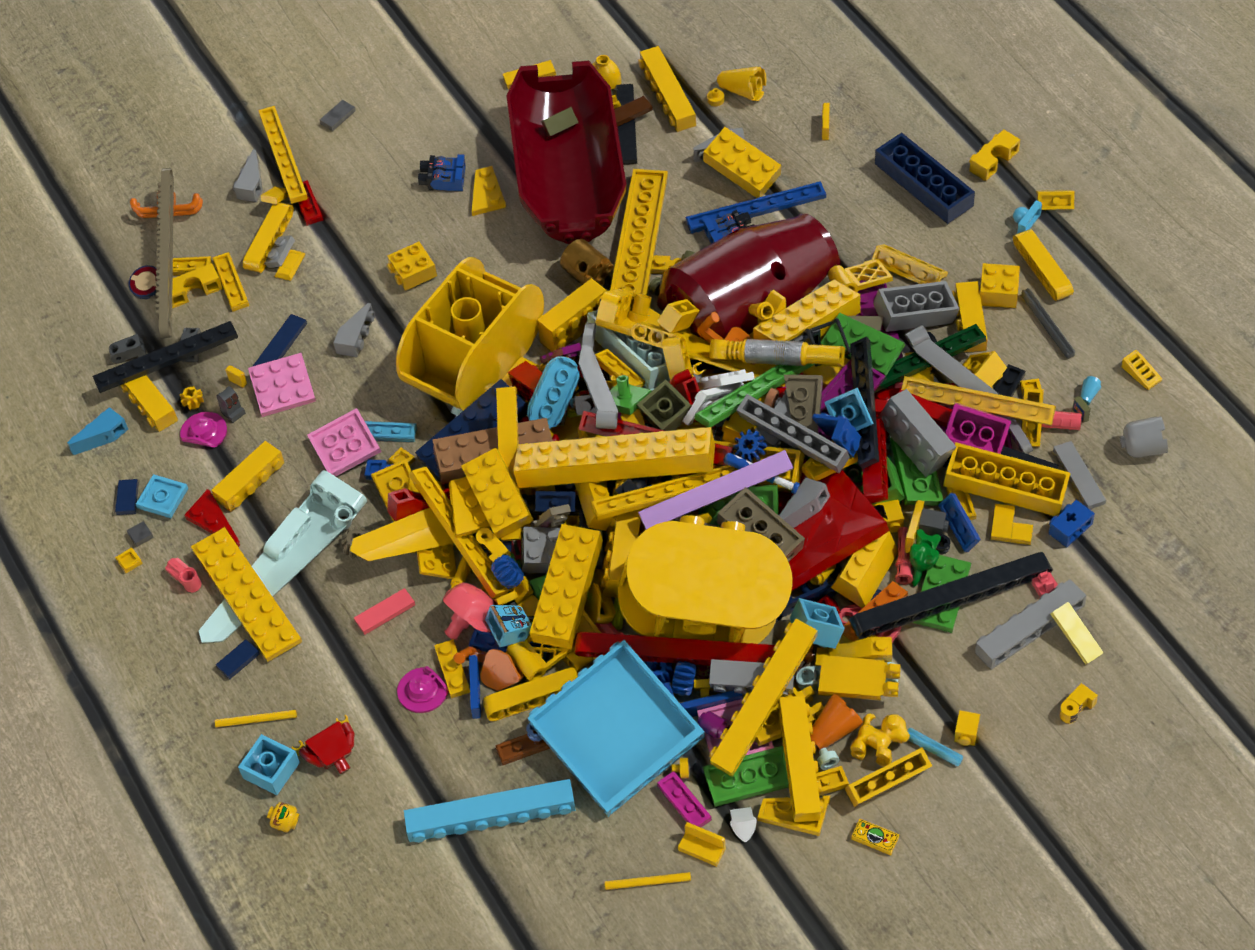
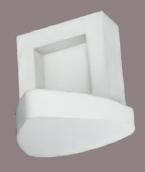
[730,807,756,842]

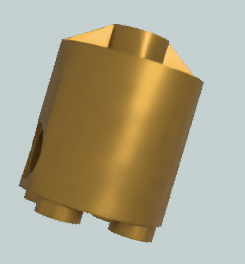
[560,239,613,286]

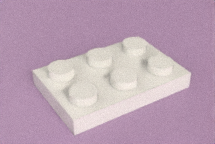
[698,369,755,390]

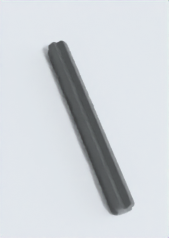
[1021,288,1075,359]

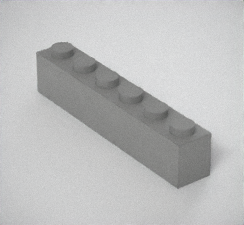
[737,394,850,473]
[975,579,1087,670]

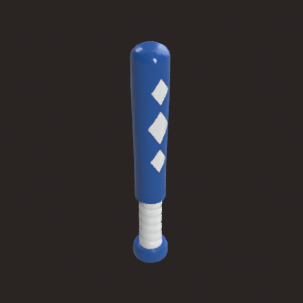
[724,453,800,494]

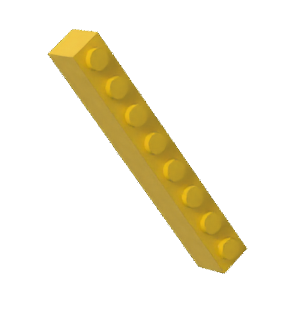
[709,618,818,777]

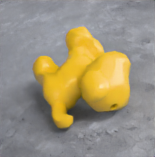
[850,713,910,767]

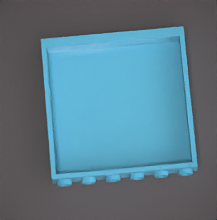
[528,640,705,817]

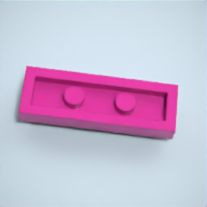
[657,771,712,827]

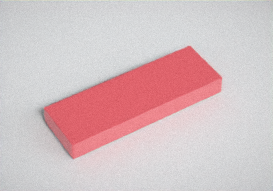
[354,588,415,635]

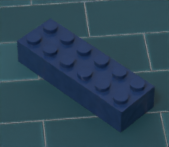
[875,132,975,224]
[415,379,528,485]

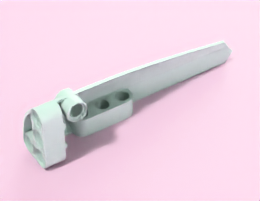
[198,470,367,643]

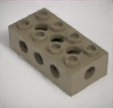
[717,487,805,562]

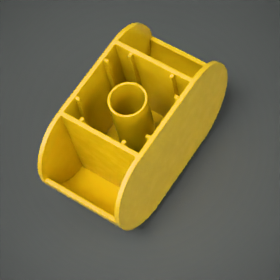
[396,257,544,411]
[618,515,792,644]

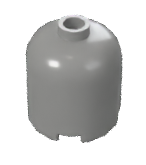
[1120,416,1168,458]

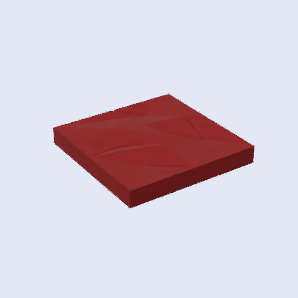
[759,470,890,590]

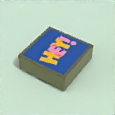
[1072,396,1091,423]

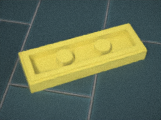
[1050,602,1104,665]

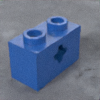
[1049,499,1095,548]

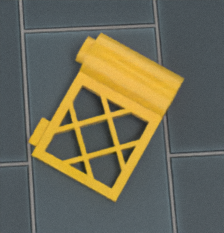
[828,259,893,292]
[506,635,576,681]

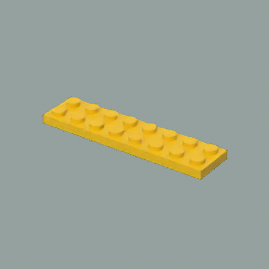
[191,527,302,662]

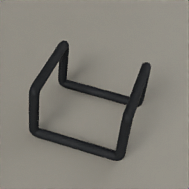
[803,318,851,367]

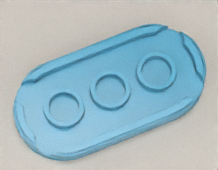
[527,356,580,428]

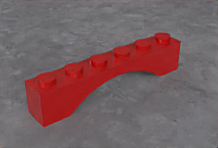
[387,488,450,521]

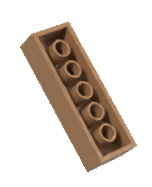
[433,418,553,484]

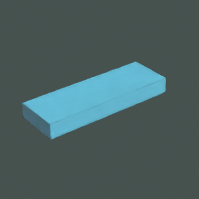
[365,421,417,442]

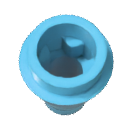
[1080,376,1101,405]

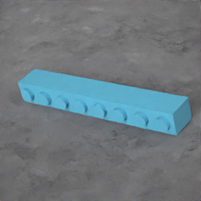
[404,779,576,843]

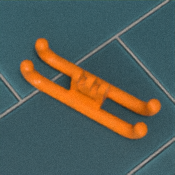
[130,192,203,218]

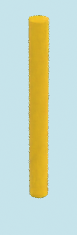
[215,710,297,728]
[605,872,691,890]

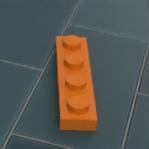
[842,581,908,641]

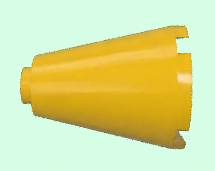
[717,66,767,101]

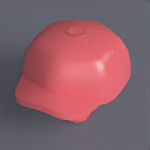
[443,583,495,640]

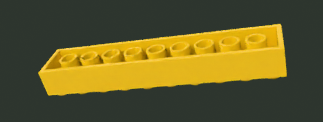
[513,427,715,488]

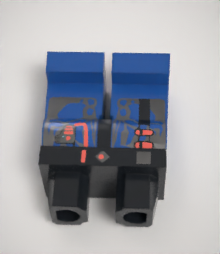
[418,154,466,191]
[703,210,755,244]

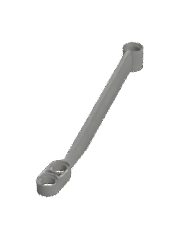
[579,323,618,429]
[905,325,1033,454]

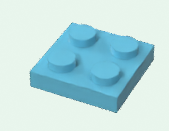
[136,474,188,518]

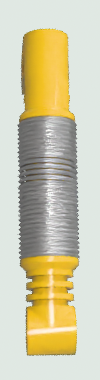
[709,339,845,367]

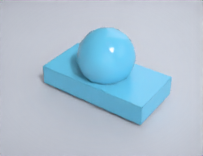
[1013,200,1042,234]

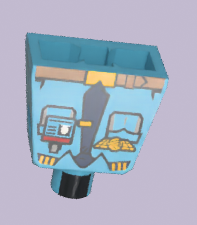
[485,605,534,647]

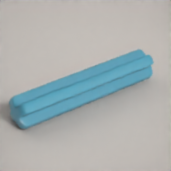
[908,728,963,766]

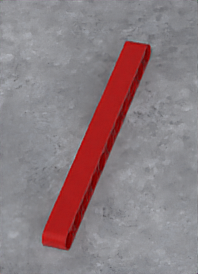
[574,632,776,666]

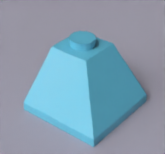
[824,388,874,431]

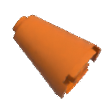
[810,694,863,750]

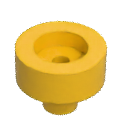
[707,88,725,107]
[671,757,689,779]

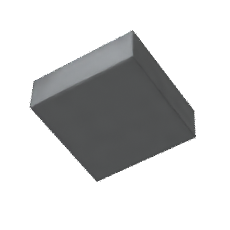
[127,521,154,547]

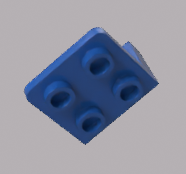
[812,413,861,458]

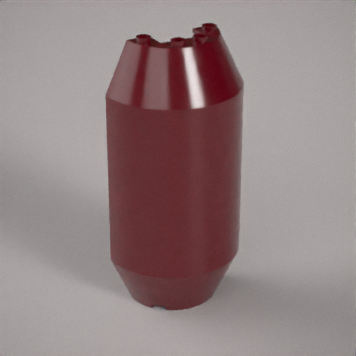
[506,60,627,244]

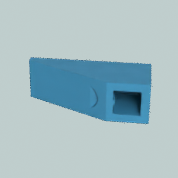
[67,407,128,455]

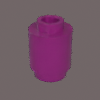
[698,711,730,739]

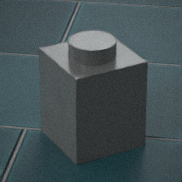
[919,508,949,536]

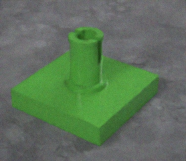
[610,375,652,415]

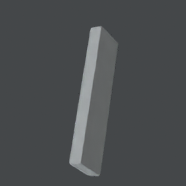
[1053,441,1106,509]

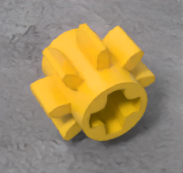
[180,386,204,410]

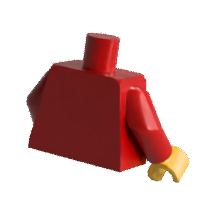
[669,362,705,423]
[291,715,355,774]

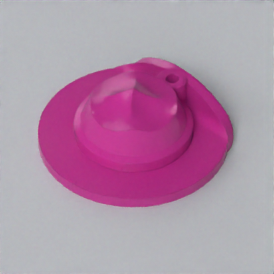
[180,412,227,448]
[397,666,448,713]

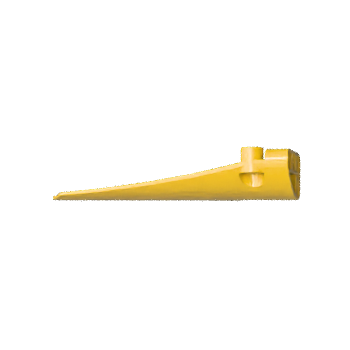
[595,289,785,387]
[349,485,556,561]

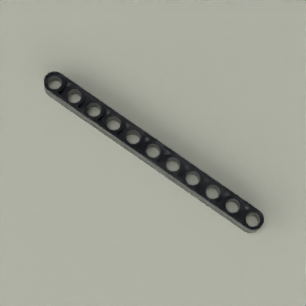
[849,552,1053,639]

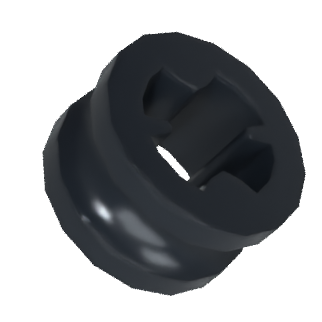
[936,534,950,555]

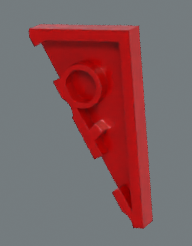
[184,489,240,547]

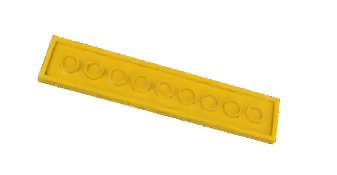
[610,169,668,295]

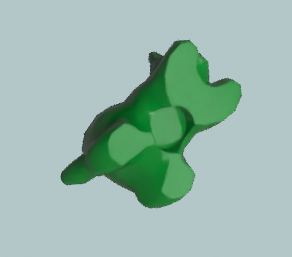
[909,529,941,587]

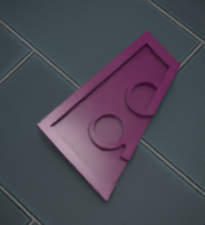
[540,343,581,364]

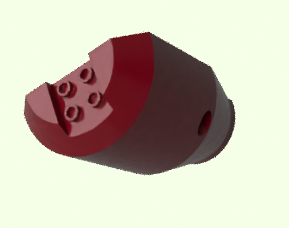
[657,214,840,342]

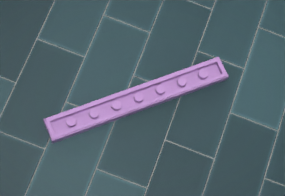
[638,450,793,530]

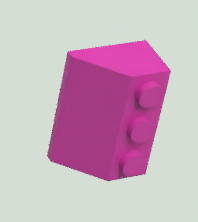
[945,402,1011,454]

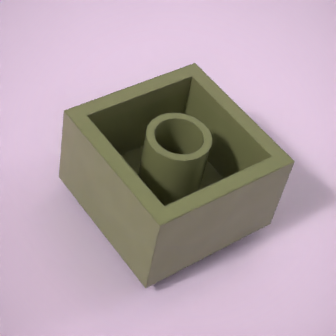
[637,380,692,431]

